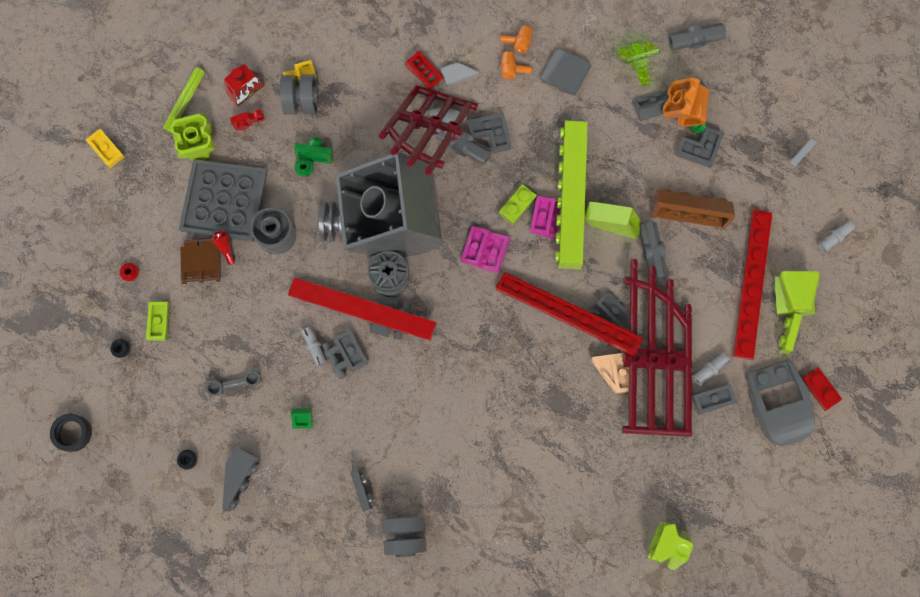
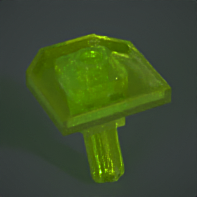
[616,42,661,86]

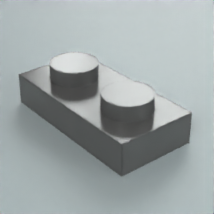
[692,384,737,415]
[350,470,374,512]

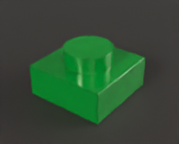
[291,408,313,429]

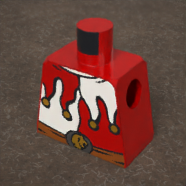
[224,64,265,106]

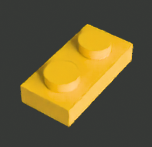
[86,129,124,168]

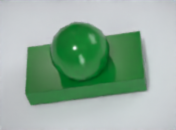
[294,137,334,164]

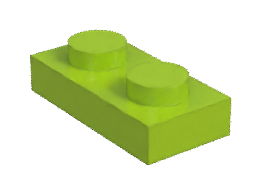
[499,184,537,225]
[146,302,170,341]
[778,313,803,355]

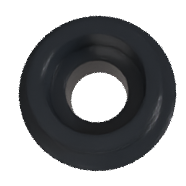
[110,339,130,358]
[177,450,197,470]

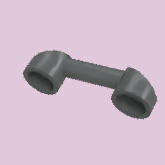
[206,371,261,396]

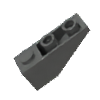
[222,446,260,512]

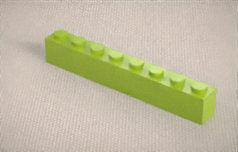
[555,121,588,270]

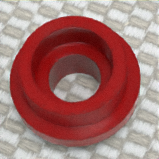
[119,263,139,282]

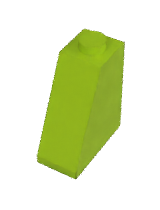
[584,202,642,239]

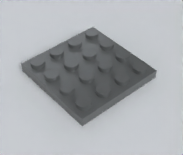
[179,159,268,242]

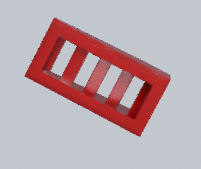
[404,50,444,89]

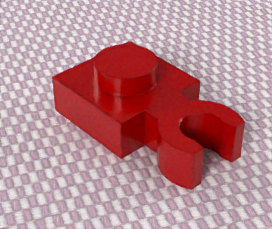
[230,109,265,131]

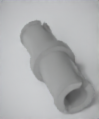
[817,220,855,253]
[300,326,328,367]
[692,353,730,385]

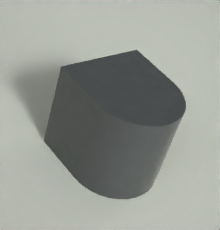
[336,152,442,257]

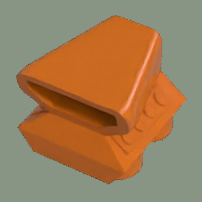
[663,78,709,127]

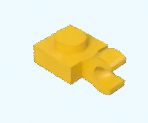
[283,60,317,82]

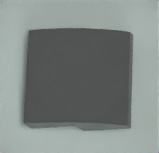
[540,49,592,96]
[588,291,629,347]

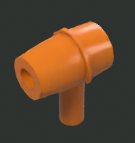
[500,25,533,53]
[500,51,532,80]

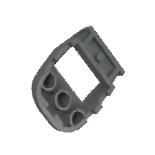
[744,361,815,446]

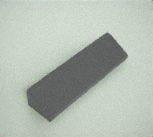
[632,79,707,121]

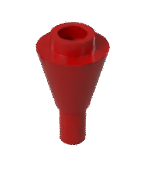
[210,230,235,265]

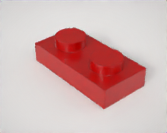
[802,367,843,411]

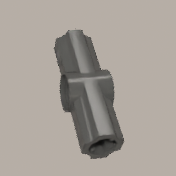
[668,23,726,51]
[436,132,492,165]
[640,221,668,281]

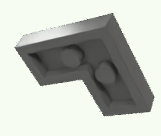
[467,113,512,153]
[675,127,724,168]

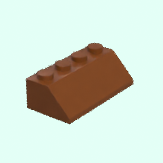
[651,189,735,229]

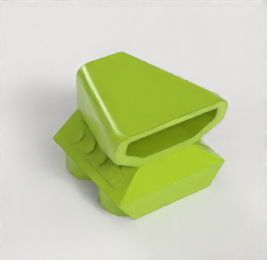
[171,113,215,162]
[774,271,820,316]
[647,521,693,570]

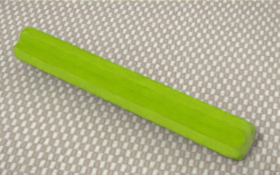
[163,67,205,133]

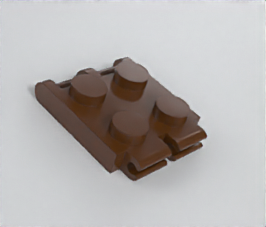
[180,238,221,284]

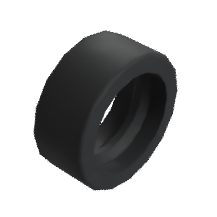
[50,414,92,452]

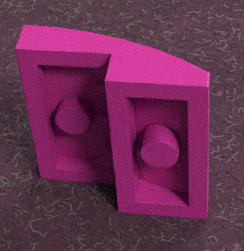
[530,196,560,239]
[460,226,510,274]

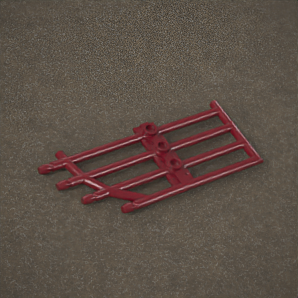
[379,85,478,175]
[621,259,692,437]

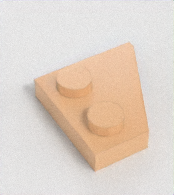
[591,353,629,394]

